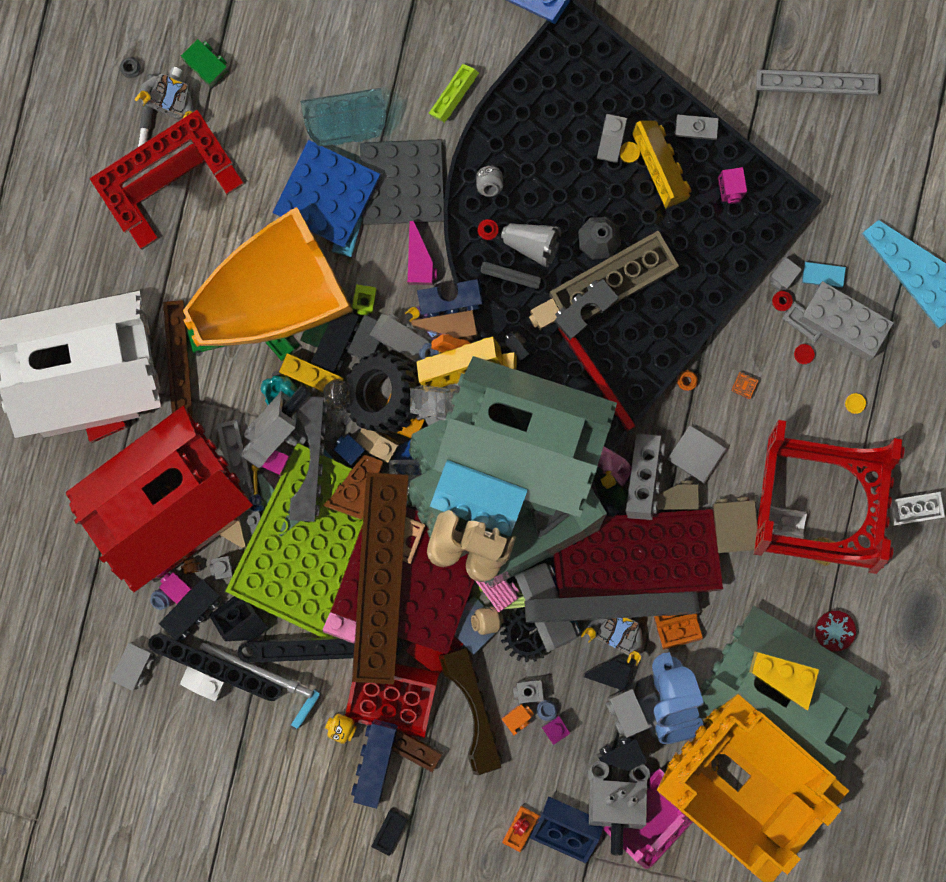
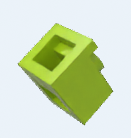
[352,284,377,316]

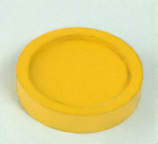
[619,142,640,163]
[845,393,866,414]

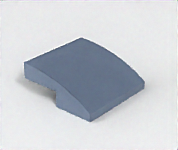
[455,596,502,654]

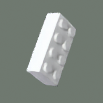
[889,492,945,526]

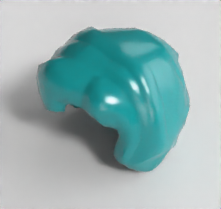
[260,375,298,406]

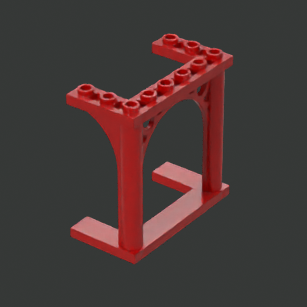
[89,110,244,250]
[754,420,905,574]

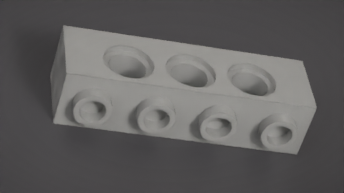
[626,434,666,520]

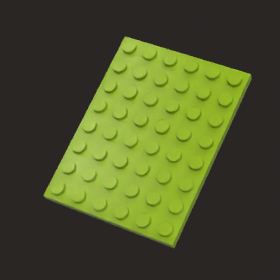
[225,443,363,637]

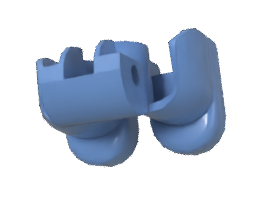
[652,652,704,744]

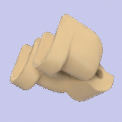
[427,510,516,582]

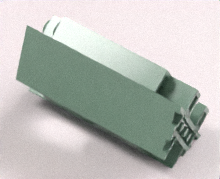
[434,356,617,518]
[697,605,882,773]

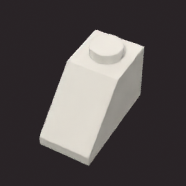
[180,666,225,701]

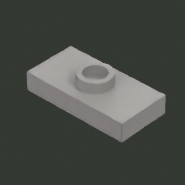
[675,115,718,140]

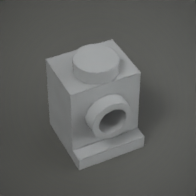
[210,556,234,580]
[513,680,544,704]

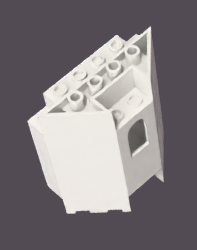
[0,291,161,438]

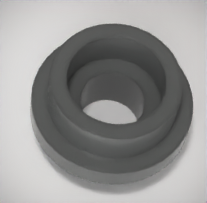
[120,57,141,78]

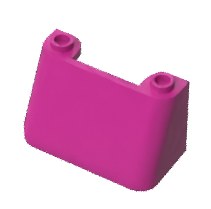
[603,768,693,869]

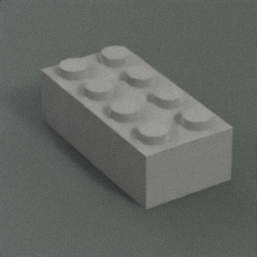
[798,281,893,361]

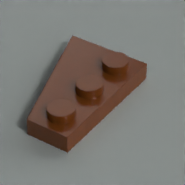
[323,455,384,520]

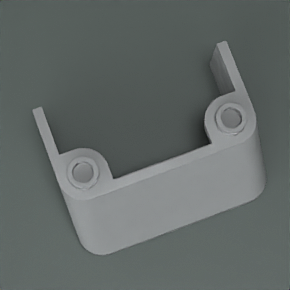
[514,562,580,652]

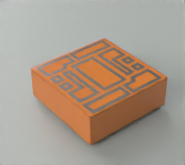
[731,372,758,399]

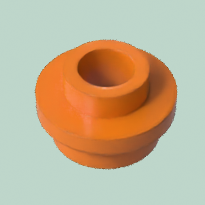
[677,370,698,391]

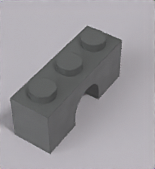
[554,279,619,340]

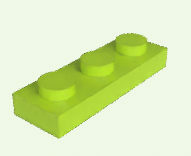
[428,64,479,123]

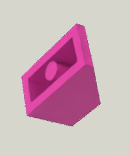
[261,450,290,476]

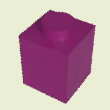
[541,715,571,745]

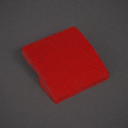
[406,636,463,676]

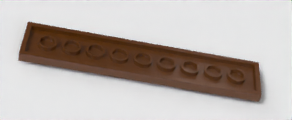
[352,472,408,684]

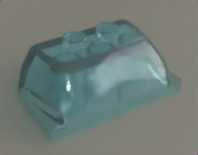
[300,88,386,146]

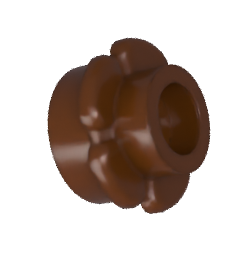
[181,559,201,574]

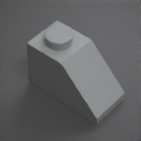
[597,114,627,163]

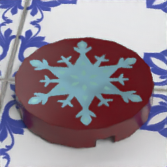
[815,611,856,651]

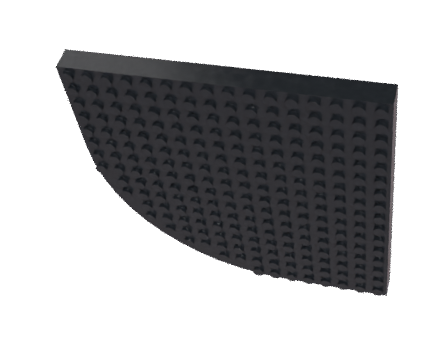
[443,0,821,452]

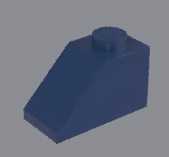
[334,435,367,467]

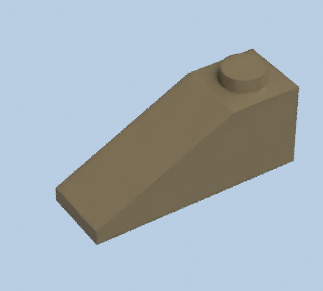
[655,481,699,510]

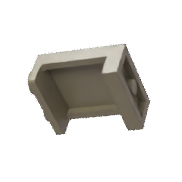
[712,497,757,553]

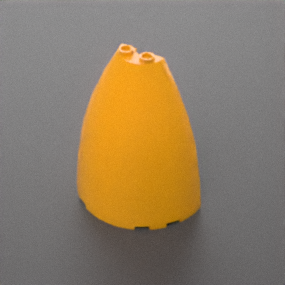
[183,207,353,347]

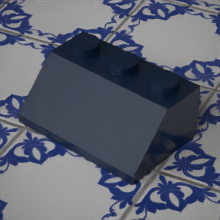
[530,796,604,863]

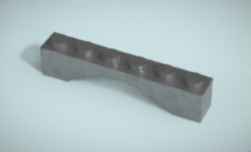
[289,396,327,522]

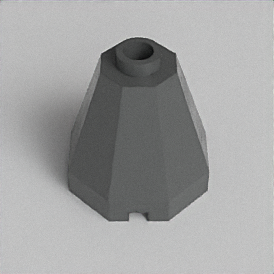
[578,217,621,260]

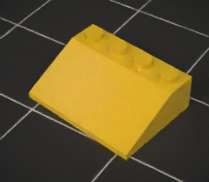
[632,121,691,209]

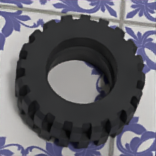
[343,352,424,434]

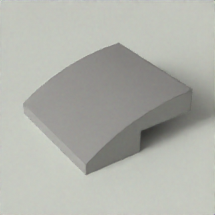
[667,426,726,483]

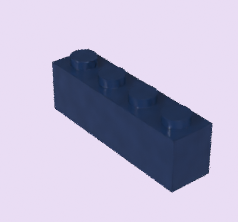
[351,719,398,809]

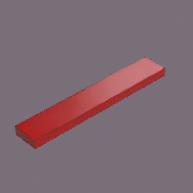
[558,328,635,432]

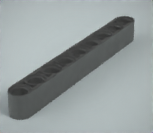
[524,592,700,623]

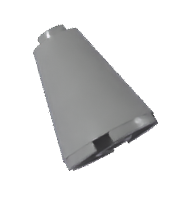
[501,223,561,267]

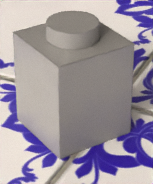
[769,257,802,291]

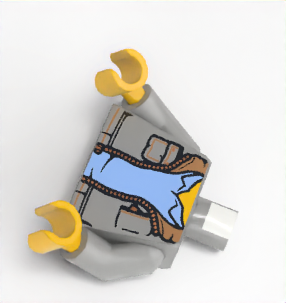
[135,67,193,119]
[581,618,643,666]

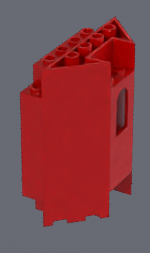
[66,405,253,593]

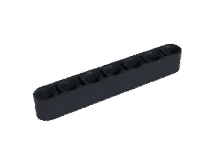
[148,634,282,701]

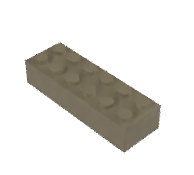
[549,231,679,322]

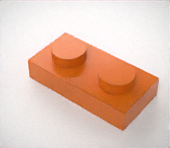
[431,334,471,352]

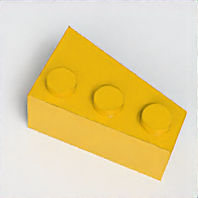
[749,652,819,711]

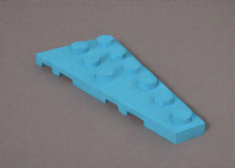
[862,220,946,329]

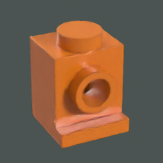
[501,704,534,735]

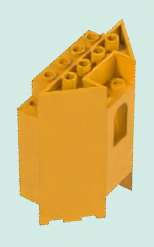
[657,694,850,882]

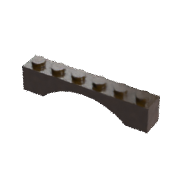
[439,648,502,775]

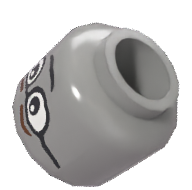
[476,166,503,197]

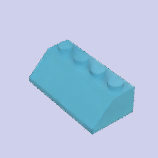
[430,460,528,536]

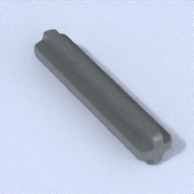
[481,262,541,289]

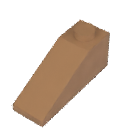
[411,310,477,342]

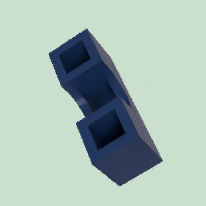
[417,279,485,318]

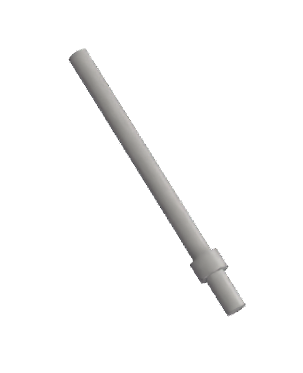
[200,642,314,698]

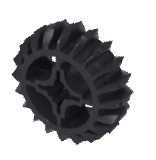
[500,607,549,662]

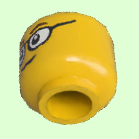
[325,713,357,744]

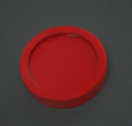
[794,344,815,365]

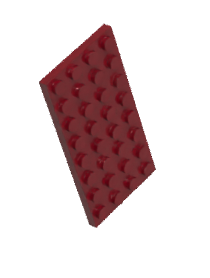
[554,509,723,598]

